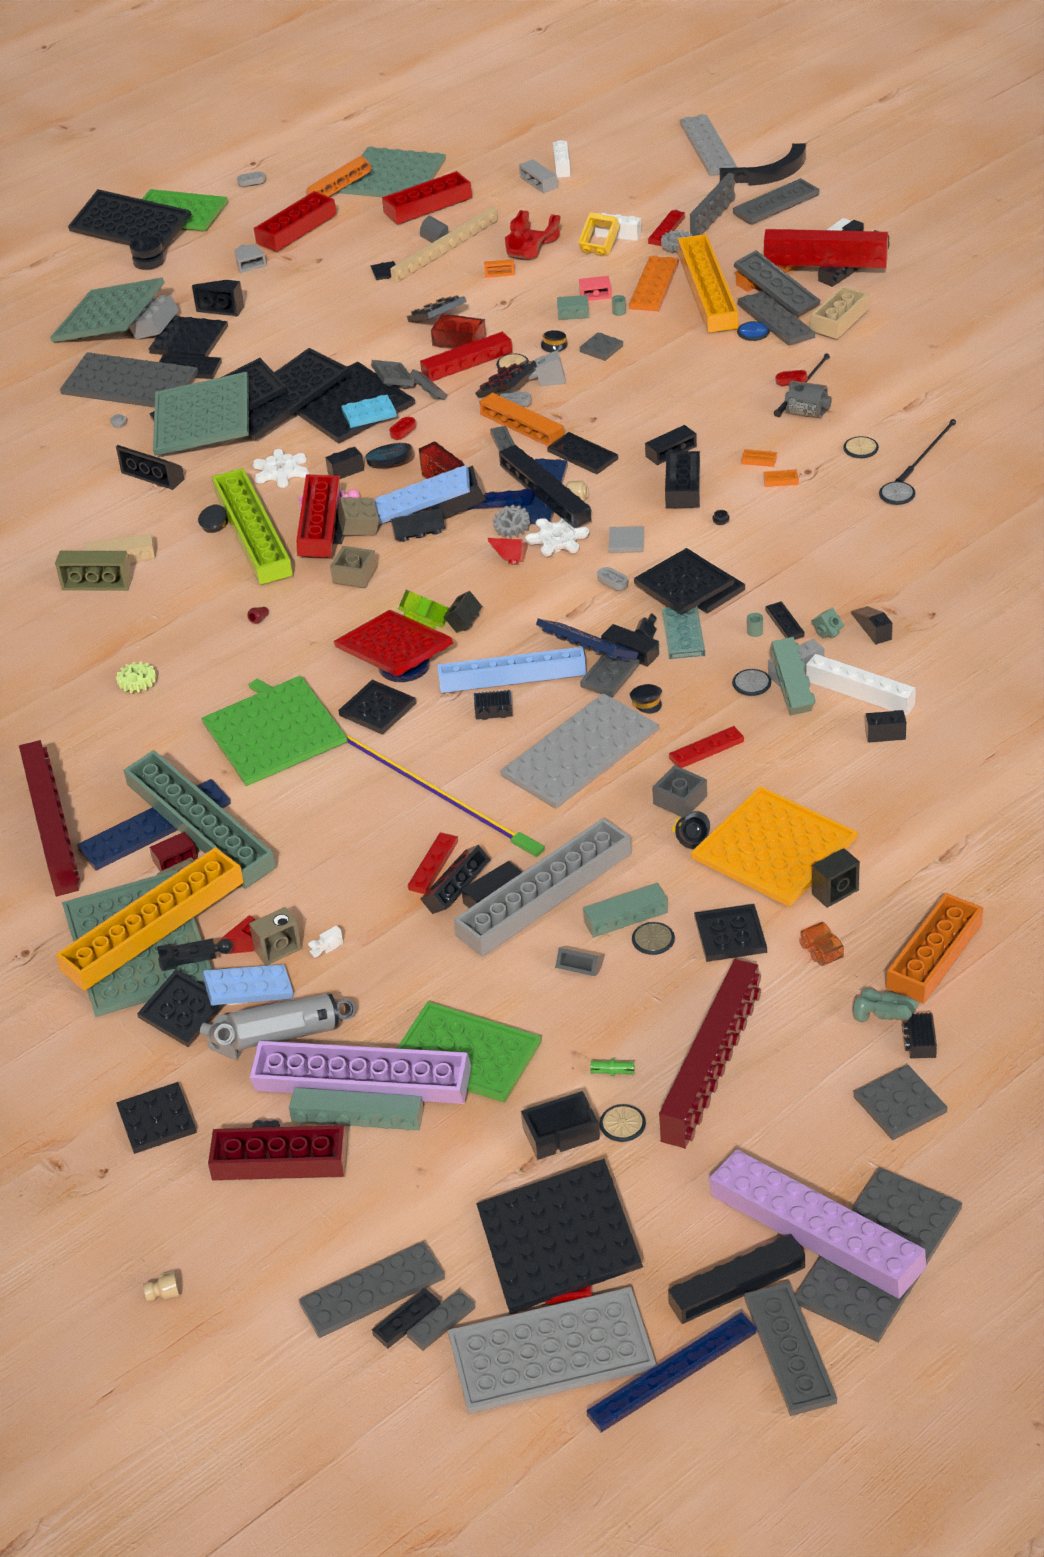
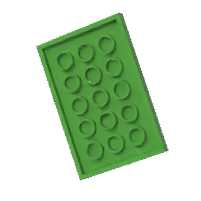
[142,189,228,231]
[396,1001,542,1103]

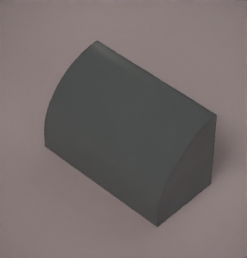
[420,215,449,243]
[555,946,605,976]

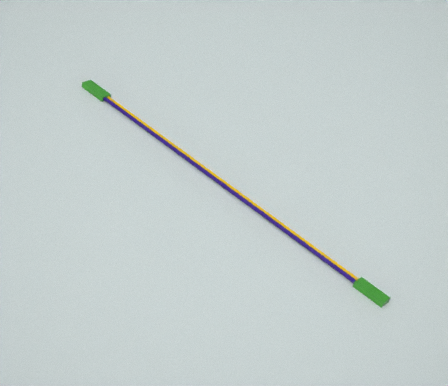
[248,678,545,857]

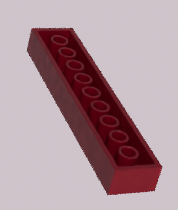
[19,740,81,897]
[659,959,761,1149]

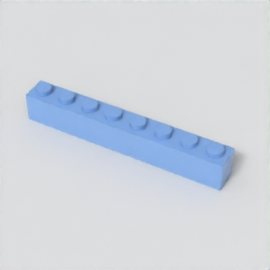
[437,647,586,693]

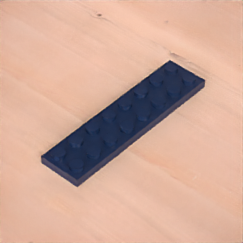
[77,779,231,871]

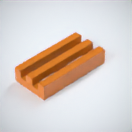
[484,259,515,278]
[741,449,777,467]
[763,469,799,487]

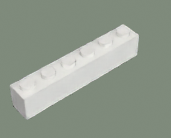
[806,654,916,716]

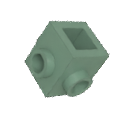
[811,607,844,639]

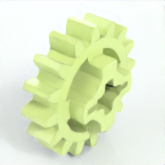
[116,661,156,693]

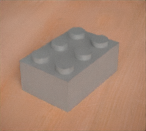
[129,295,179,339]

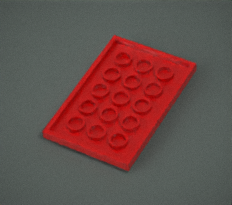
[334,610,454,676]

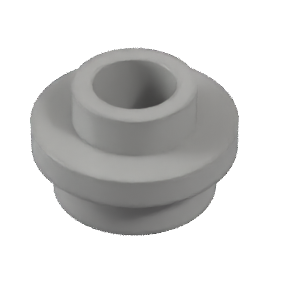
[110,414,126,428]

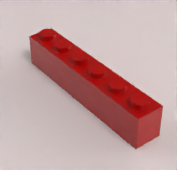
[420,331,513,381]

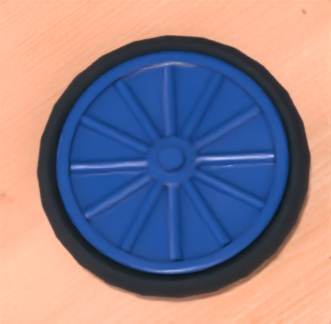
[737,321,770,341]

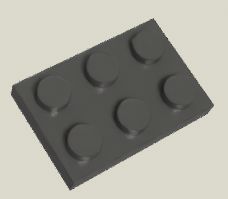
[371,360,414,388]
[580,652,639,698]

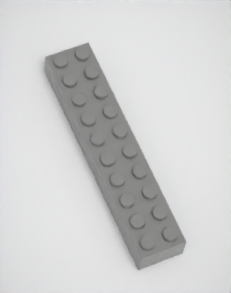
[454,818,631,957]

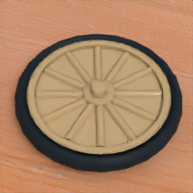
[496,353,529,369]
[843,436,879,458]
[599,1104,646,1142]

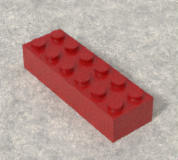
[382,171,472,224]
[254,191,336,252]
[296,474,340,557]

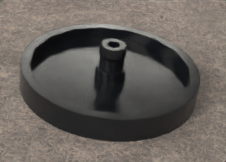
[365,443,413,467]

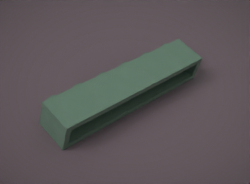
[289,1087,424,1130]

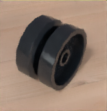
[130,235,165,270]

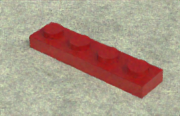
[648,210,685,246]
[669,726,744,768]
[408,832,458,894]

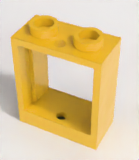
[578,212,620,256]

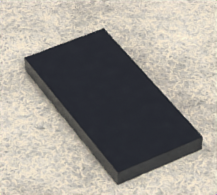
[159,354,222,379]
[547,432,619,474]

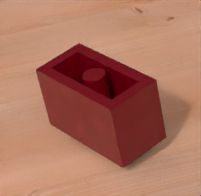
[149,832,198,872]

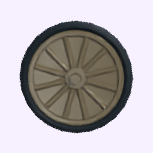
[632,922,675,955]

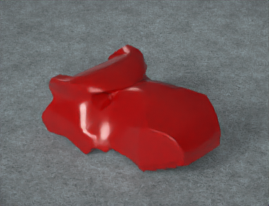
[505,210,561,259]

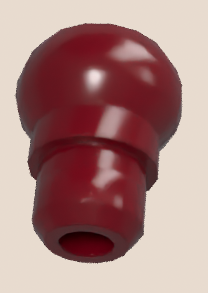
[247,606,269,624]

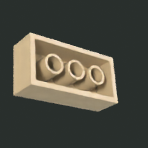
[810,285,869,339]

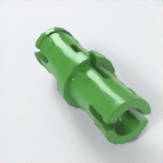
[590,1059,635,1076]

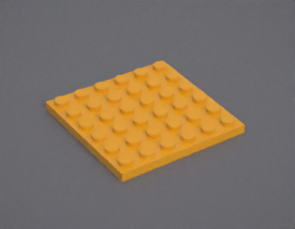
[691,786,858,907]

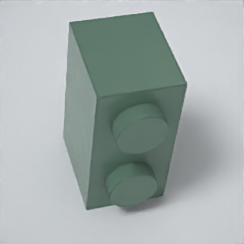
[557,295,589,320]

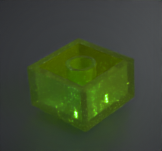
[398,590,449,629]

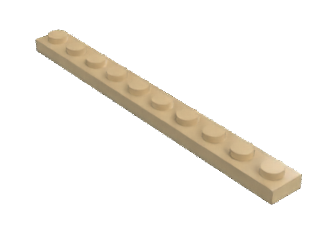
[390,206,498,283]

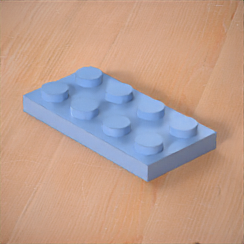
[203,964,293,1005]

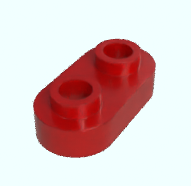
[775,370,808,386]
[389,417,416,440]

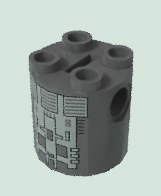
[785,380,832,418]

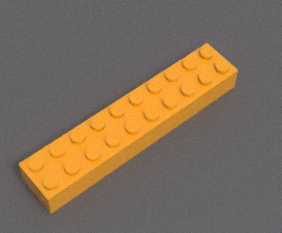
[678,234,738,333]
[55,847,244,991]

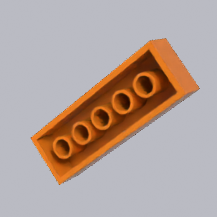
[886,893,983,1004]

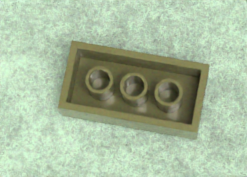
[55,551,133,591]

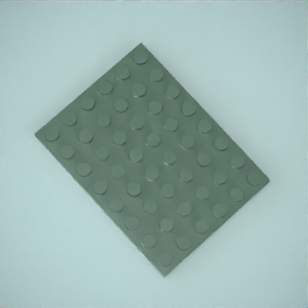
[62,870,212,1017]

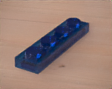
[468,489,535,509]

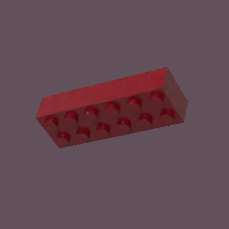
[208,1125,347,1181]

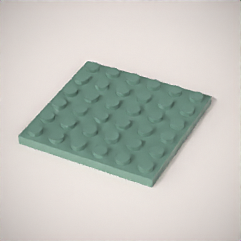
[339,147,446,197]
[50,277,165,342]
[153,372,249,456]

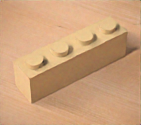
[84,534,155,563]

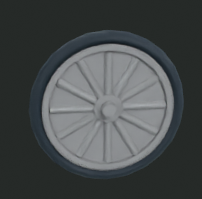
[879,481,916,505]
[732,669,772,696]

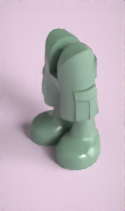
[853,988,918,1022]

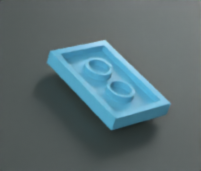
[341,395,397,428]

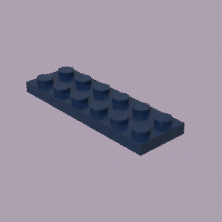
[521,458,568,524]
[536,618,638,661]

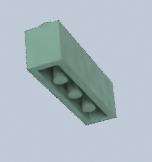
[770,637,815,716]
[583,883,668,938]

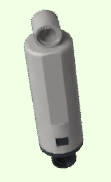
[209,992,355,1050]

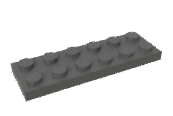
[690,173,735,236]
[733,178,819,224]
[734,250,820,317]
[737,292,816,345]
[299,1241,445,1338]
[744,1282,837,1416]

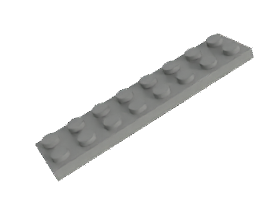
[680,114,737,176]

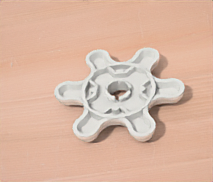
[253,449,309,488]
[525,518,589,557]

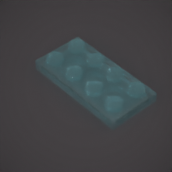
[662,606,705,659]

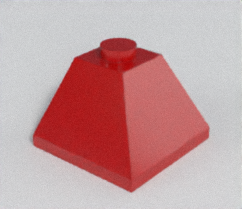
[488,538,528,565]

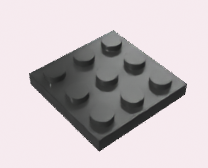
[854,1064,947,1141]

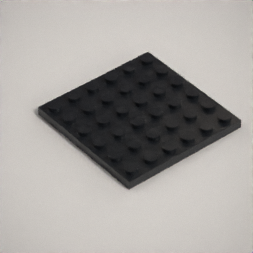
[295,361,415,443]
[476,1159,643,1314]

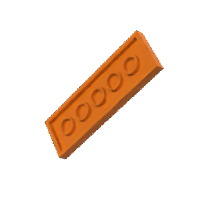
[629,256,679,312]

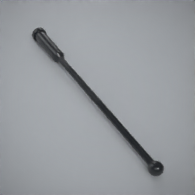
[774,353,830,417]
[895,419,956,482]

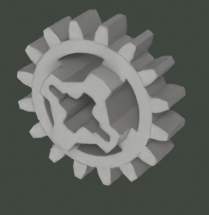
[661,230,692,253]
[493,505,530,538]

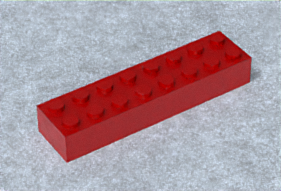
[764,229,888,268]

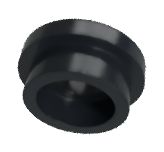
[712,510,730,525]

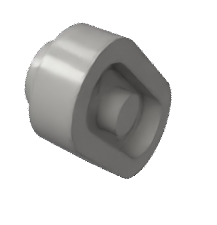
[237,172,265,187]
[499,391,531,407]
[597,567,628,591]

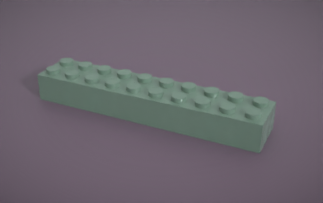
[124,750,276,889]

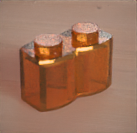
[799,922,844,966]

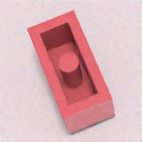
[579,276,612,301]

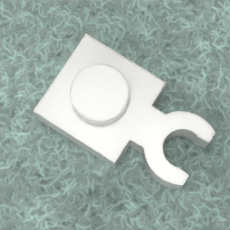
[308,925,343,958]

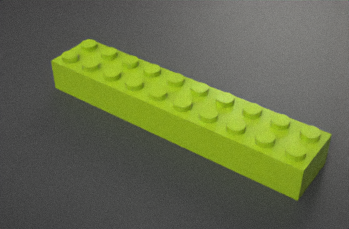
[211,468,293,585]

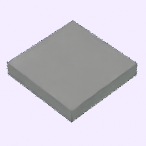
[609,526,644,553]

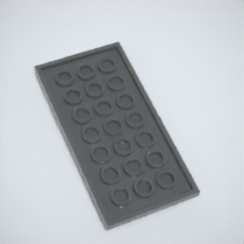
[60,352,198,408]
[795,1167,962,1343]

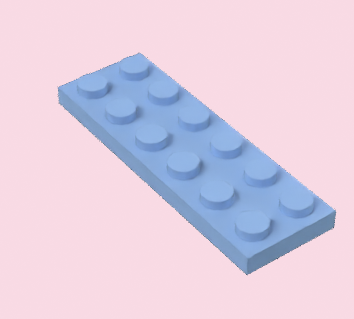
[375,465,470,525]

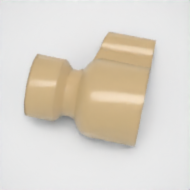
[143,1270,180,1302]

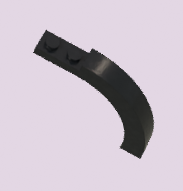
[719,143,806,186]

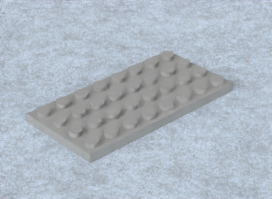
[500,693,659,809]
[448,1287,656,1414]

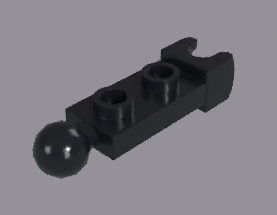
[157,938,233,971]

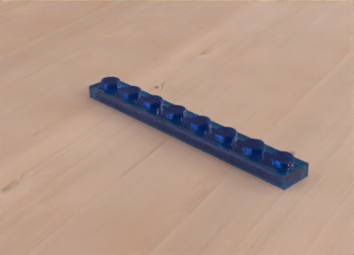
[586,1312,756,1433]

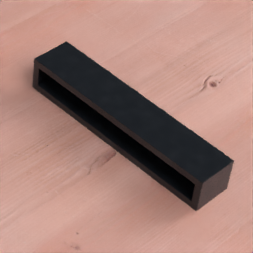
[668,1234,805,1324]

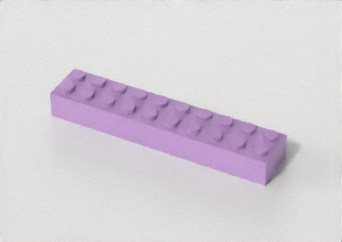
[250,1041,471,1104]
[709,1150,927,1299]

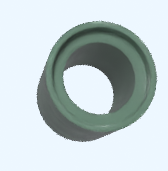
[612,295,626,316]
[747,613,763,637]

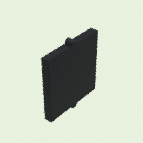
[370,261,396,281]

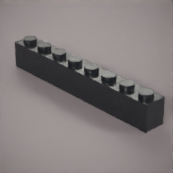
[499,444,592,528]

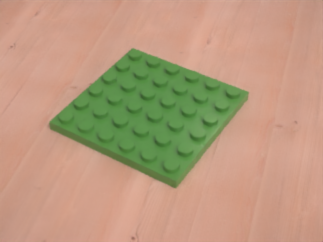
[201,675,347,786]

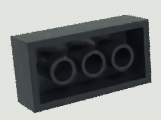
[665,451,700,509]

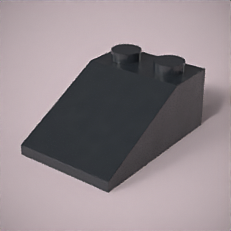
[192,280,244,317]

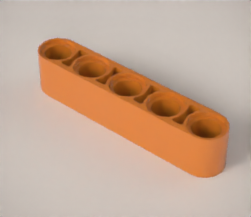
[306,156,371,196]

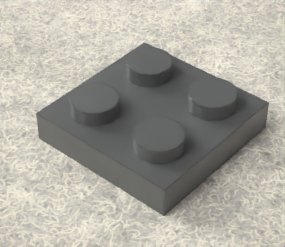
[580,332,623,361]

